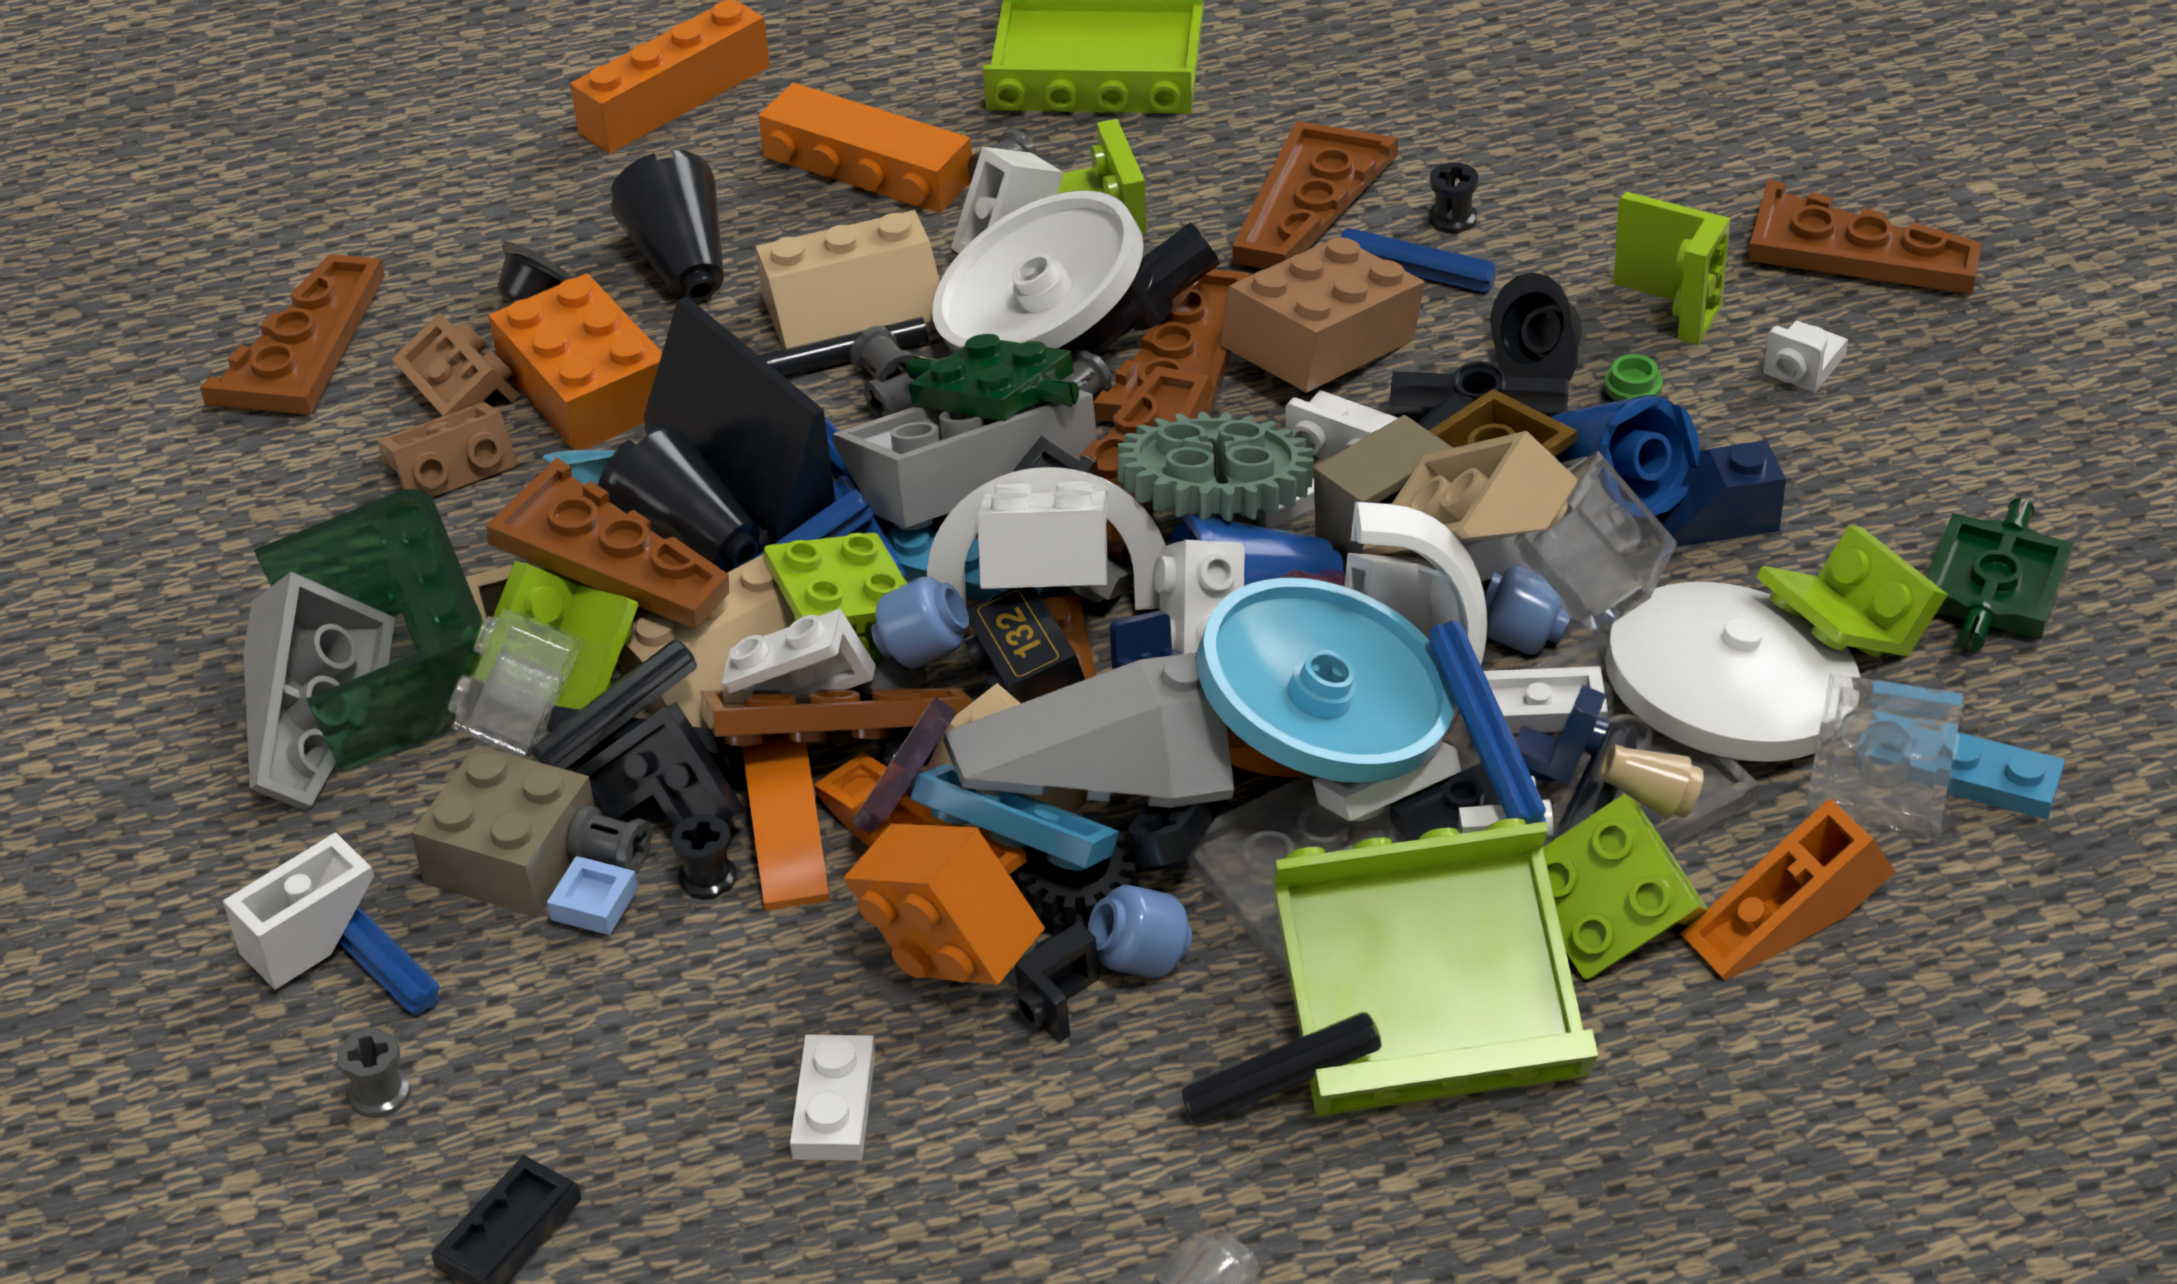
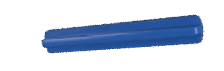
[1429,620,1546,824]

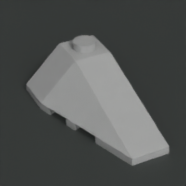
[243,572,395,810]

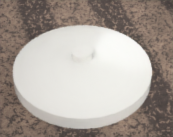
[932,191,1143,353]
[1605,582,1861,762]

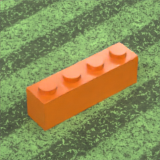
[570,0,770,154]
[758,82,972,214]

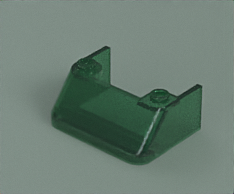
[254,489,489,773]

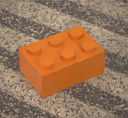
[488,273,662,450]

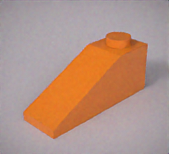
[1680,798,1896,981]

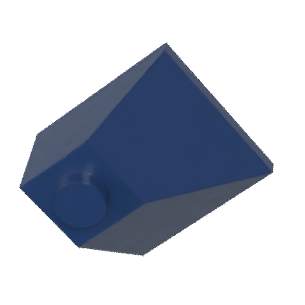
[1650,440,1786,549]

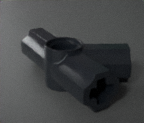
[1068,222,1221,355]
[1389,361,1569,431]

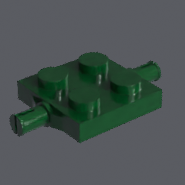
[907,334,1079,421]
[1927,498,2074,651]

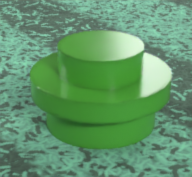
[1605,354,1663,401]

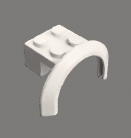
[927,467,1166,610]
[1344,502,1487,720]

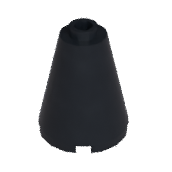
[610,150,724,302]
[597,423,760,573]

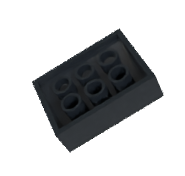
[644,296,836,555]

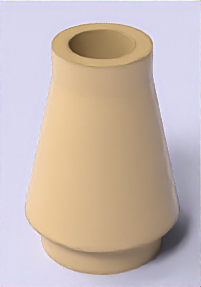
[1599,743,1703,819]

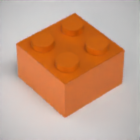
[843,823,1045,985]

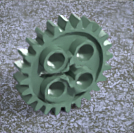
[1117,412,1314,521]

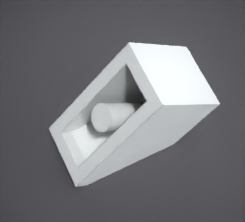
[951,147,1064,253]
[223,832,374,990]

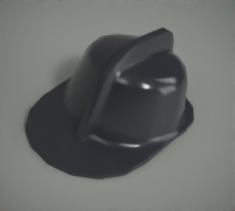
[498,241,574,304]
[1490,272,1582,381]

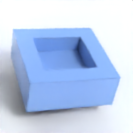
[547,856,638,935]

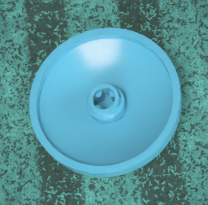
[1196,578,1455,783]

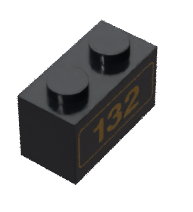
[963,587,1085,703]

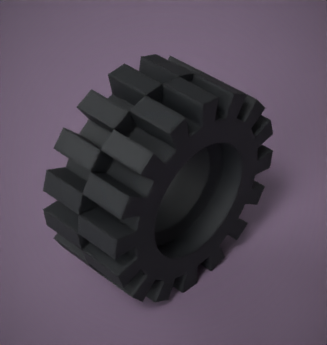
[1017,822,1137,935]

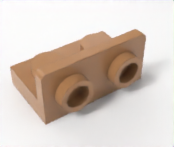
[392,312,521,416]
[376,402,517,504]

